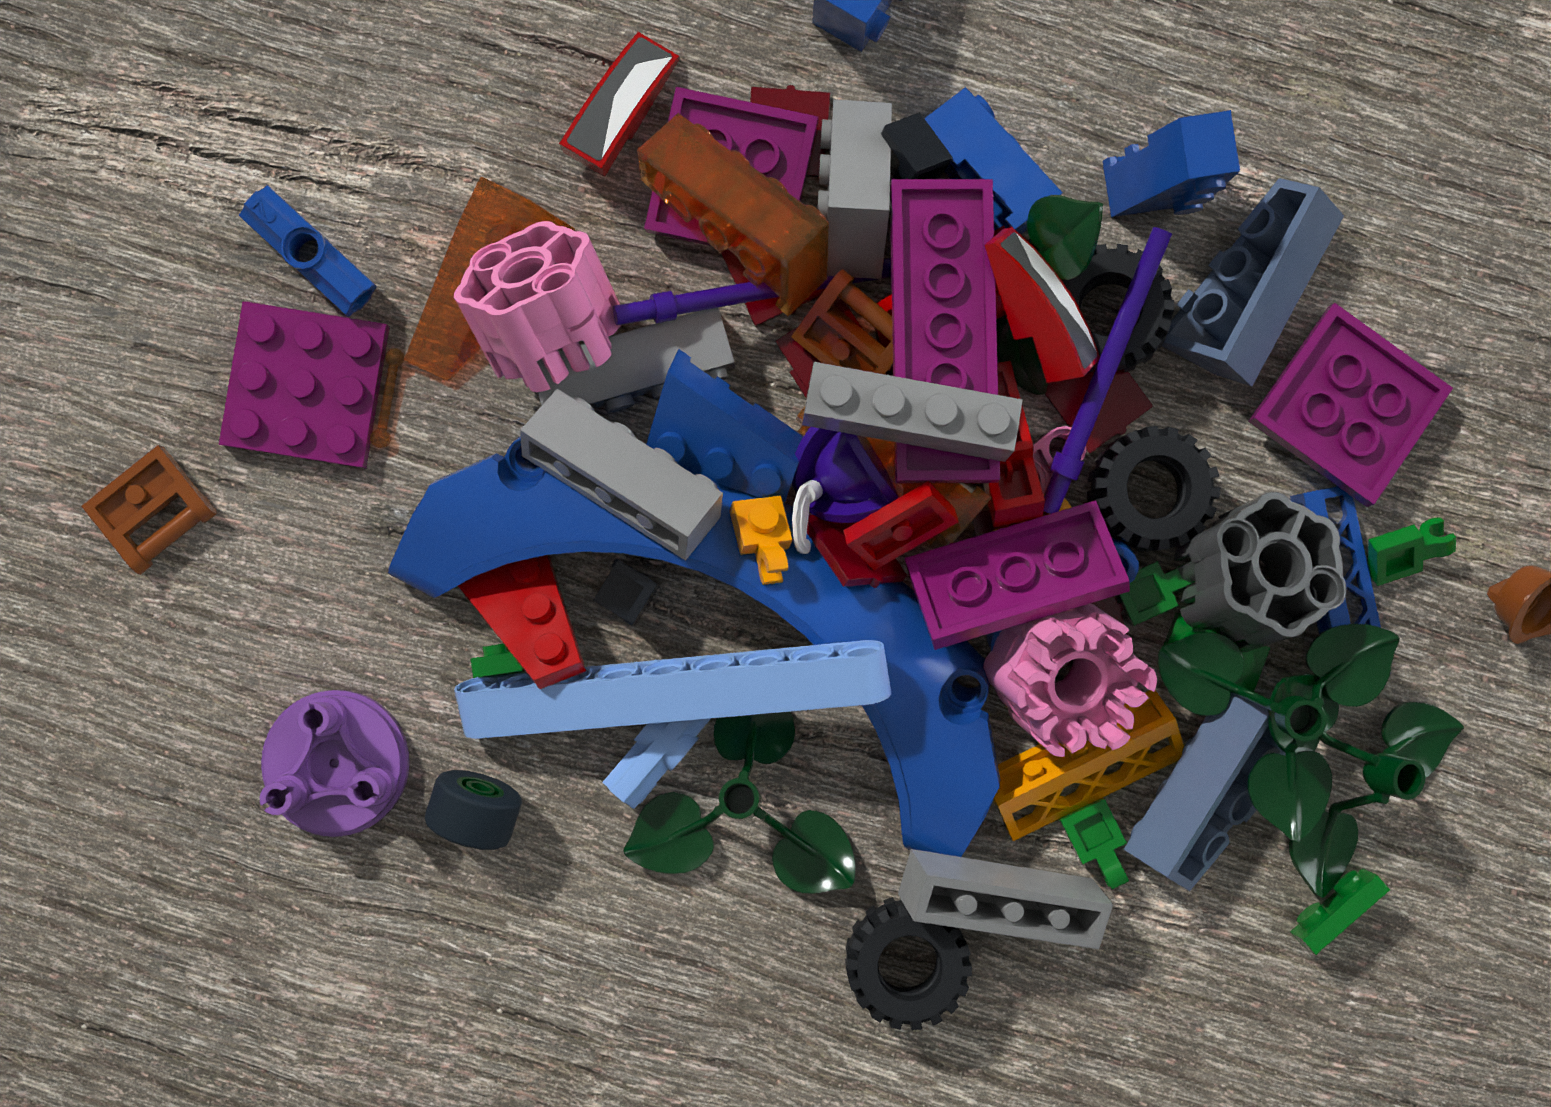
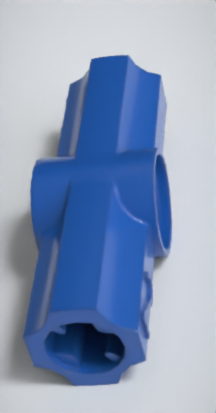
[239,185,377,317]

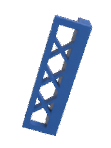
[1290,486,1391,674]

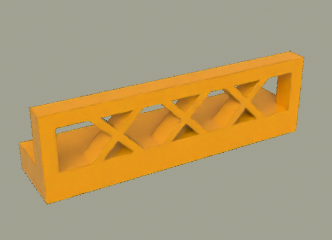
[993,690,1184,841]

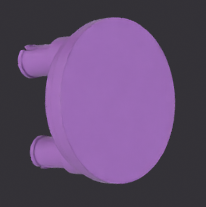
[259,690,409,837]

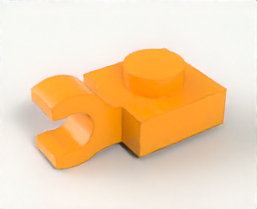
[729,496,792,585]

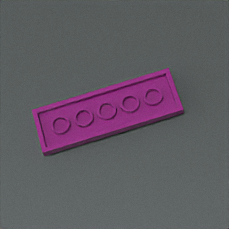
[890,179,1000,483]

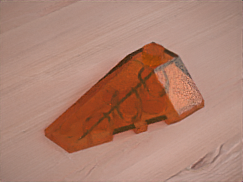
[404,177,576,382]

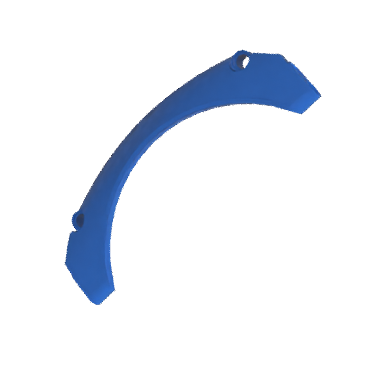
[388,436,1001,857]

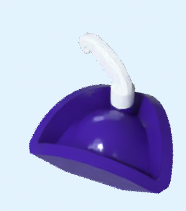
[792,427,899,554]

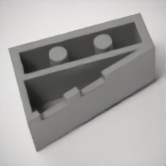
[817,99,892,279]

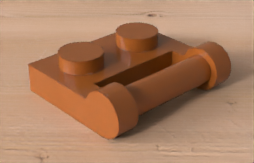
[791,269,893,375]
[81,445,218,575]

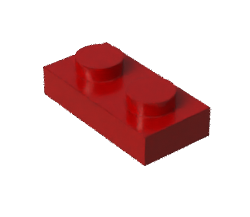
[843,481,959,570]

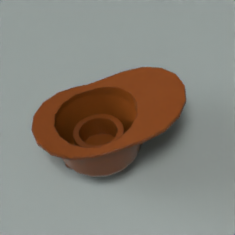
[1487,565,1551,644]

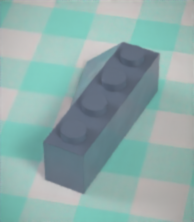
[1162,178,1344,387]
[1123,692,1285,891]

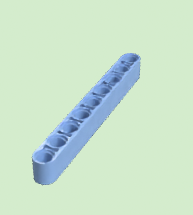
[454,640,891,739]

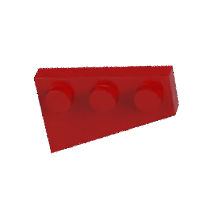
[458,555,586,690]

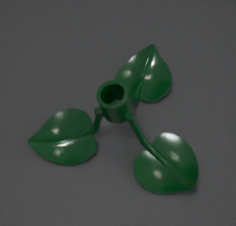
[996,195,1103,395]
[1158,624,1400,842]
[1268,674,1464,898]
[623,712,855,894]

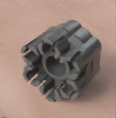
[1174,492,1347,652]

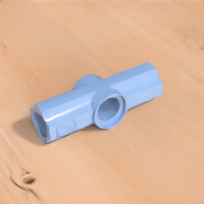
[602,718,711,809]

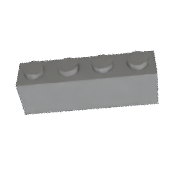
[537,308,735,413]
[802,362,1023,462]
[520,389,723,561]
[898,849,1113,949]

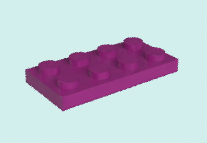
[905,500,1130,650]

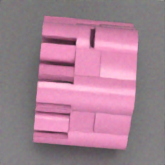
[454,221,621,392]
[983,603,1157,757]

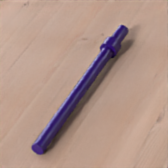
[1044,227,1172,514]
[613,257,891,325]

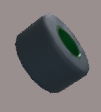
[424,770,522,850]

